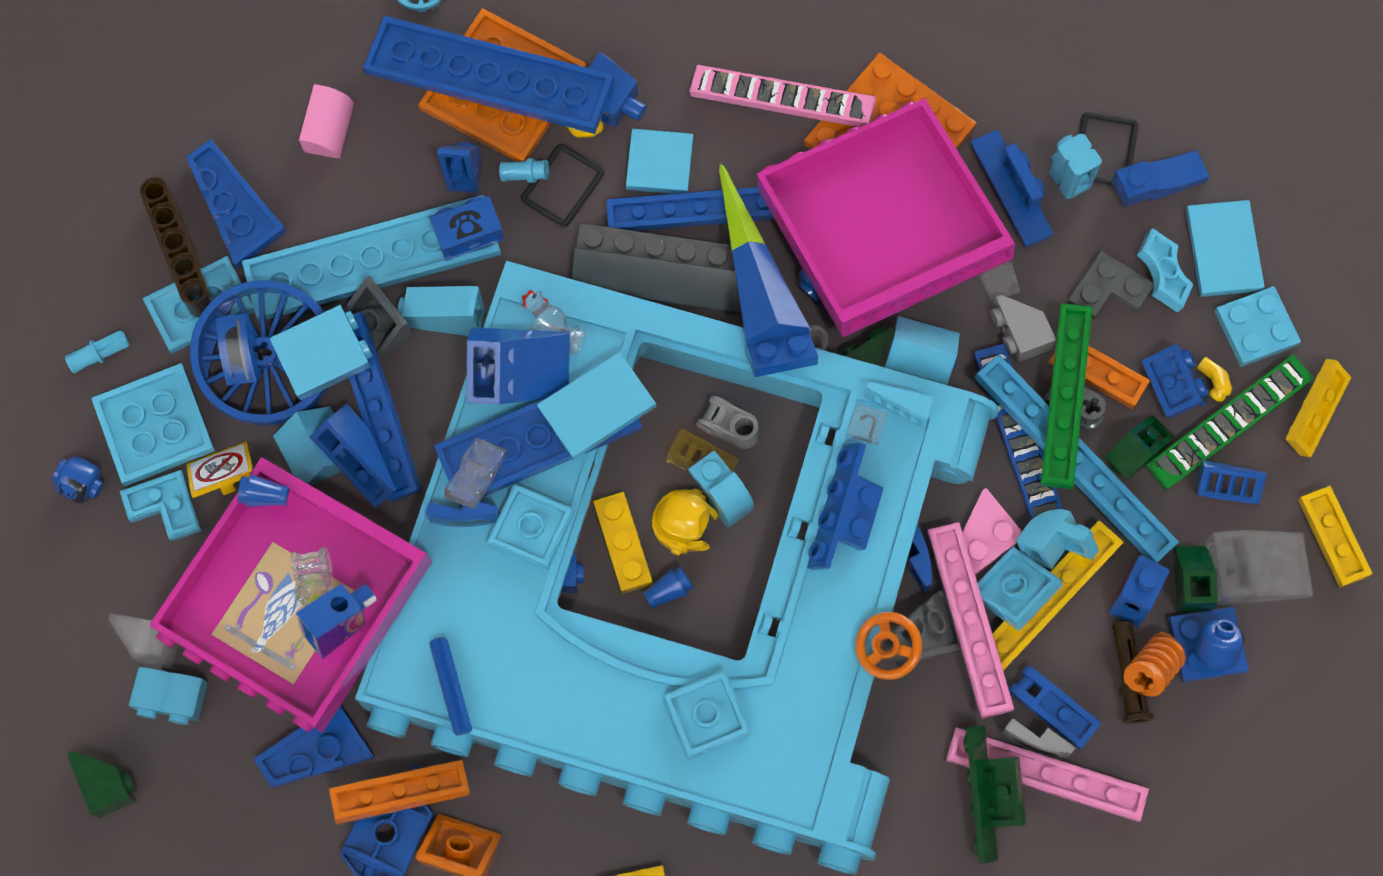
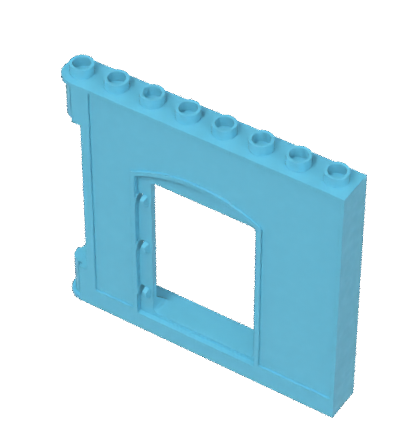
[355,261,999,875]

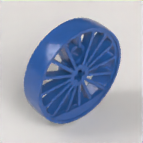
[190,280,330,426]

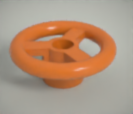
[855,612,922,680]

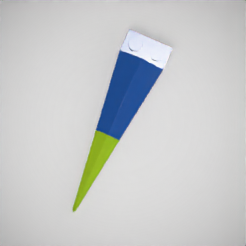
[719,164,818,377]

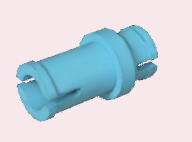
[499,158,550,183]

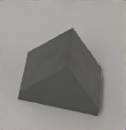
[343,277,413,362]

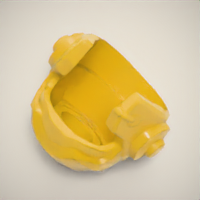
[652,489,718,556]

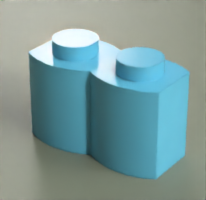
[129,667,208,725]

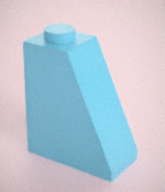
[398,286,485,336]

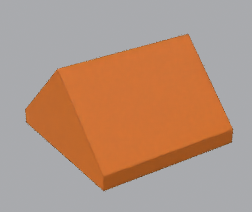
[416,814,502,876]

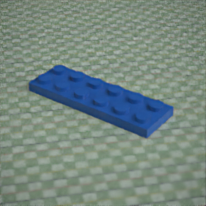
[434,396,642,507]

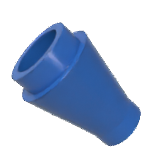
[238,474,289,507]
[643,566,694,609]

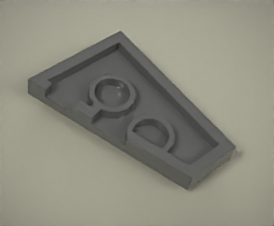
[887,588,961,667]

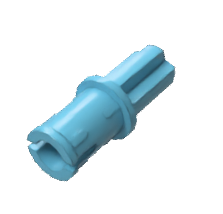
[65,331,129,374]

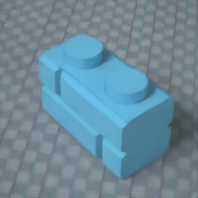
[1049,133,1102,199]

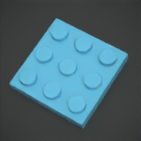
[91,363,216,486]

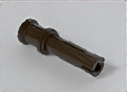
[1112,621,1154,724]

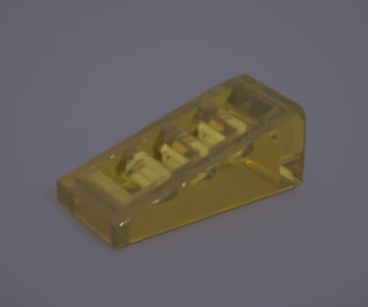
[667,428,739,473]

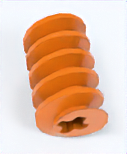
[1124,632,1186,697]

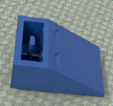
[467,327,570,404]

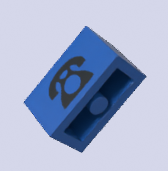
[430,196,505,261]

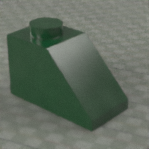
[1105,415,1176,479]
[67,751,137,818]

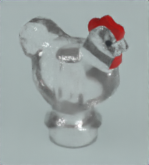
[522,290,587,356]

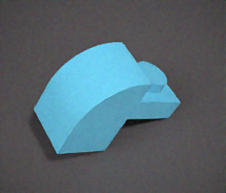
[688,450,754,528]
[1016,509,1099,570]

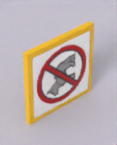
[186,441,253,498]

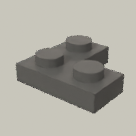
[1067,251,1154,320]

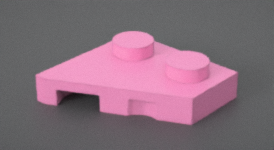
[962,488,1022,575]

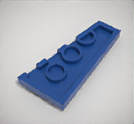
[186,139,287,269]

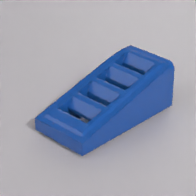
[1195,460,1267,505]

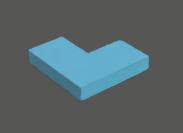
[120,470,202,541]

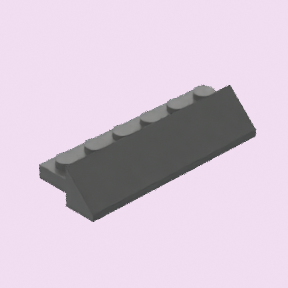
[572,223,741,315]

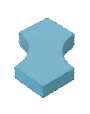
[1136,228,1193,312]

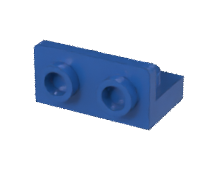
[1141,344,1209,419]

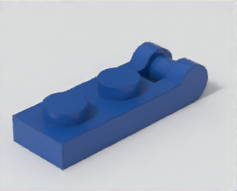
[1008,665,1102,751]

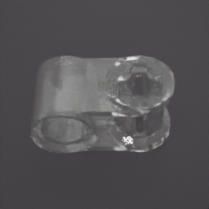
[291,546,333,607]

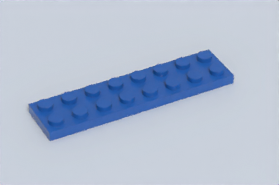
[363,16,615,134]

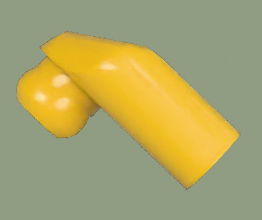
[1196,356,1232,402]

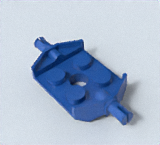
[340,764,435,876]

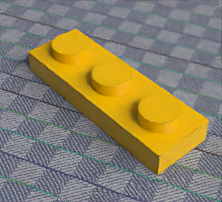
[1285,359,1351,458]
[1298,486,1373,588]
[593,492,653,594]

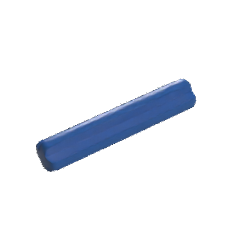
[429,637,472,736]

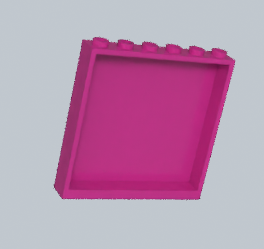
[756,98,1015,338]

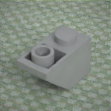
[990,295,1056,363]

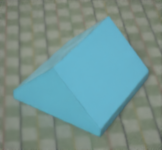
[884,316,960,385]
[273,406,340,486]

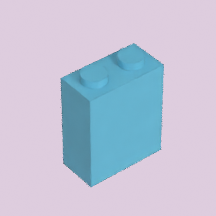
[269,305,373,400]

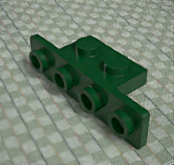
[963,725,1026,864]

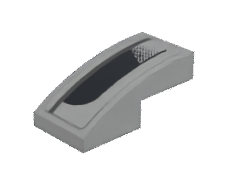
[1001,718,1075,758]

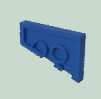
[253,706,375,788]

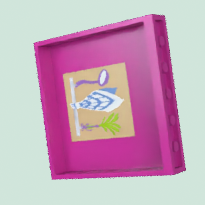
[149,457,433,733]

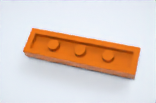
[329,760,470,824]

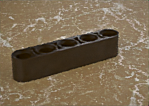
[140,177,214,317]

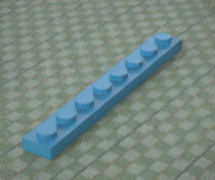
[974,354,1179,563]

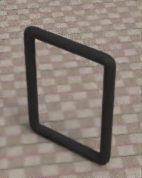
[1079,112,1138,186]
[521,144,604,227]

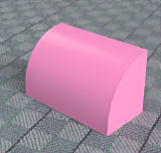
[299,84,354,159]

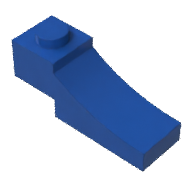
[1112,150,1210,208]

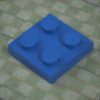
[1167,607,1249,683]

